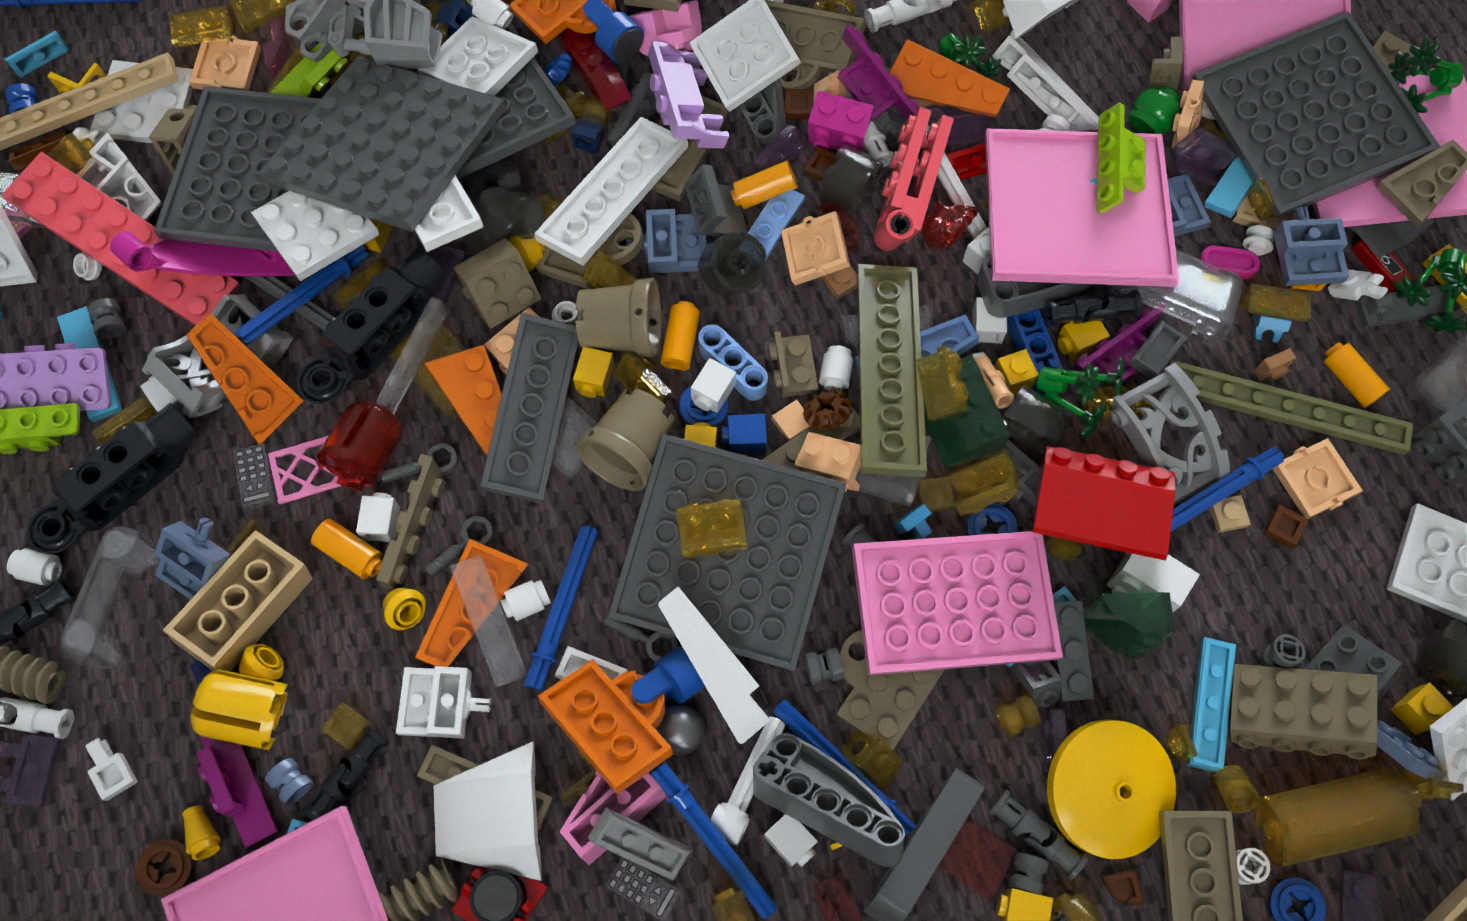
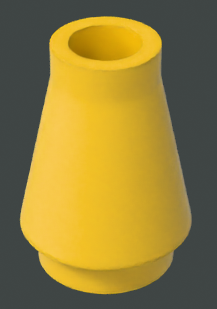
[182,805,221,860]

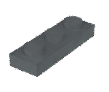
[1053,601,1094,702]

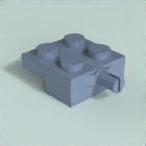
[1168,174,1211,237]
[1273,206,1349,286]
[627,209,708,273]
[154,518,231,600]

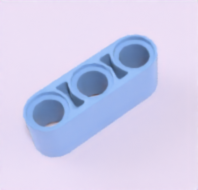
[698,324,768,401]

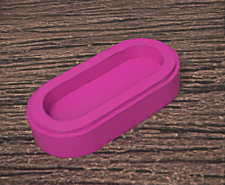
[1199,245,1260,279]

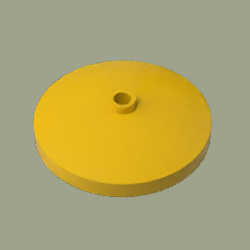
[1047,720,1176,859]

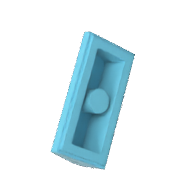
[5,30,69,77]

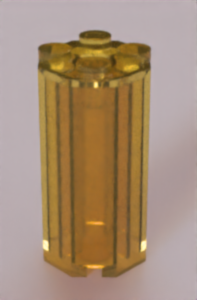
[1252,766,1422,868]

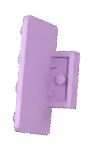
[0,343,111,411]

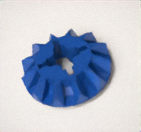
[543,52,572,87]
[680,386,728,427]
[966,503,1018,536]
[1268,878,1326,921]

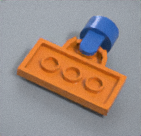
[509,0,644,63]
[538,646,706,795]

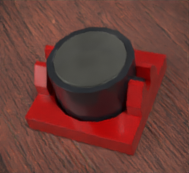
[451,866,549,921]

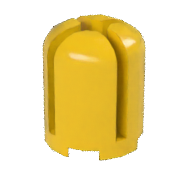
[190,669,288,751]

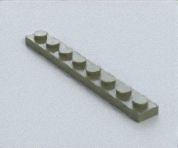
[1162,360,1413,455]

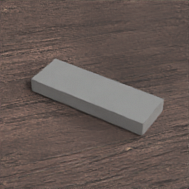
[588,807,691,880]

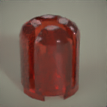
[316,400,402,491]

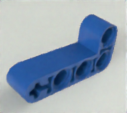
[1000,297,1063,395]

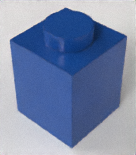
[722,414,767,454]

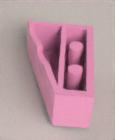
[560,771,667,865]

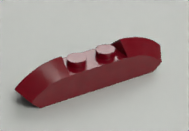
[556,27,632,111]

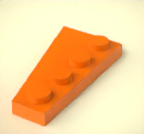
[889,39,1010,118]
[186,313,304,445]
[425,345,502,457]
[415,539,528,667]

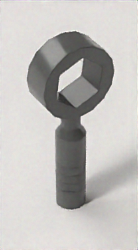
[381,443,458,483]
[424,516,494,577]
[604,614,678,662]

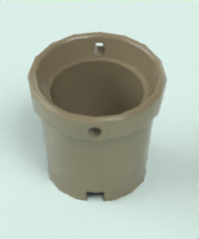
[575,278,662,357]
[575,389,675,491]

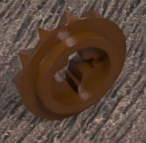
[803,388,852,430]
[136,839,194,896]

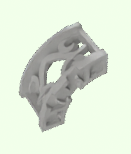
[142,294,294,418]
[1111,363,1230,505]

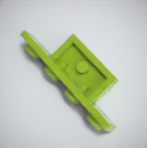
[270,35,361,97]
[1097,102,1146,214]
[0,403,80,454]

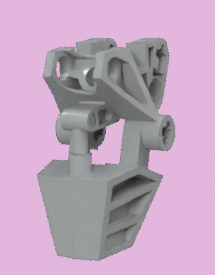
[285,0,442,70]

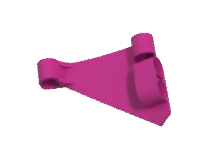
[110,231,295,276]

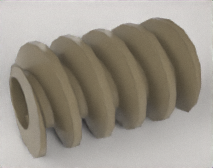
[0,646,67,704]
[379,858,458,921]

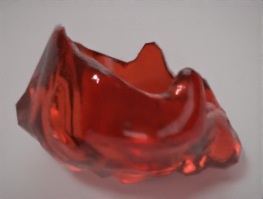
[921,202,978,251]

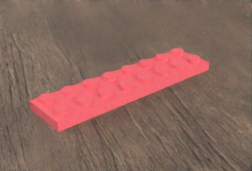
[1,152,240,326]

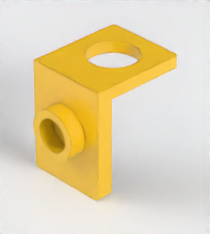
[47,63,106,94]

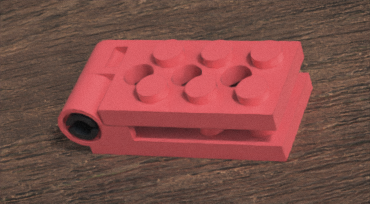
[874,107,954,251]

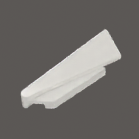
[992,35,1099,131]
[658,587,771,744]

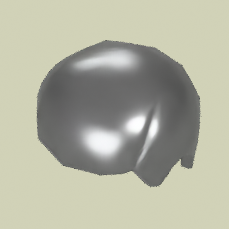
[656,705,705,756]

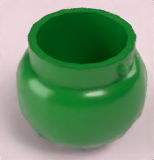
[1128,86,1181,134]

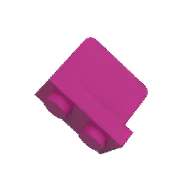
[808,90,874,159]

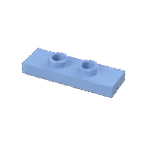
[737,190,805,266]

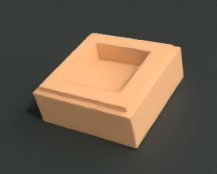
[771,400,810,441]

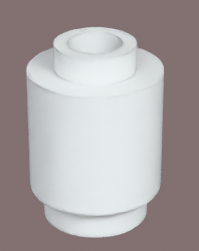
[470,0,514,30]
[819,346,853,393]
[7,548,62,586]
[500,580,551,622]

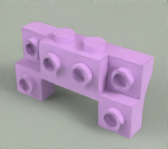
[648,41,729,149]

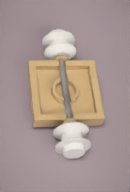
[1232,184,1297,256]

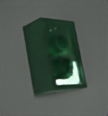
[923,355,1010,468]
[1083,592,1175,659]

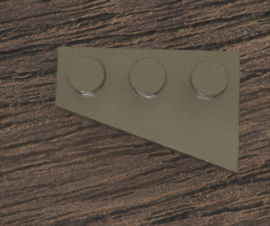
[1377,140,1467,228]

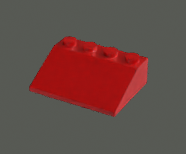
[1033,446,1176,561]

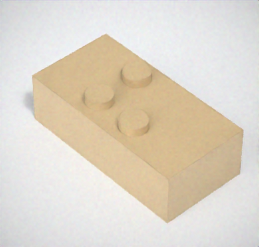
[163,530,313,672]

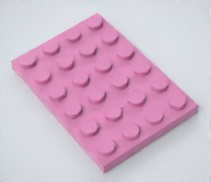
[852,531,1063,676]

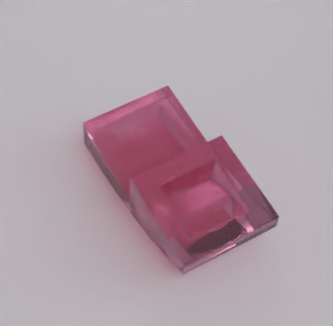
[262,17,289,82]

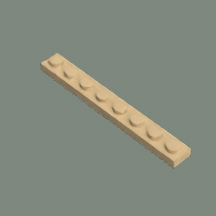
[0,52,179,151]

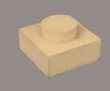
[1210,495,1251,533]

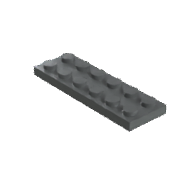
[479,312,578,503]

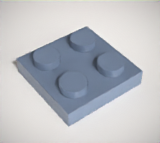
[1377,720,1447,784]

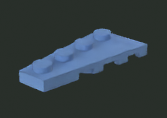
[855,314,979,380]

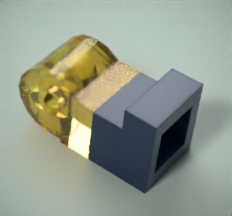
[423,0,476,36]
[571,97,612,154]

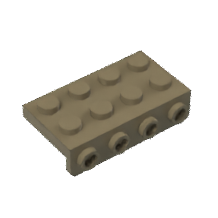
[1230,664,1377,759]

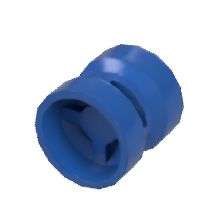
[5,83,38,114]

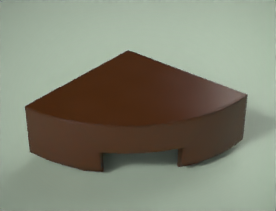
[1100,869,1145,905]

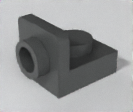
[1013,661,1063,710]

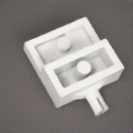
[396,666,491,739]

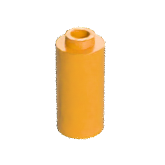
[730,160,798,210]
[660,301,700,371]
[1324,342,1390,409]
[311,518,382,579]

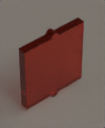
[938,819,1017,900]

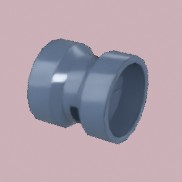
[265,757,313,806]

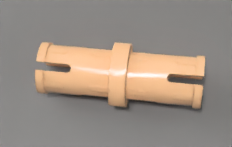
[972,355,1014,409]

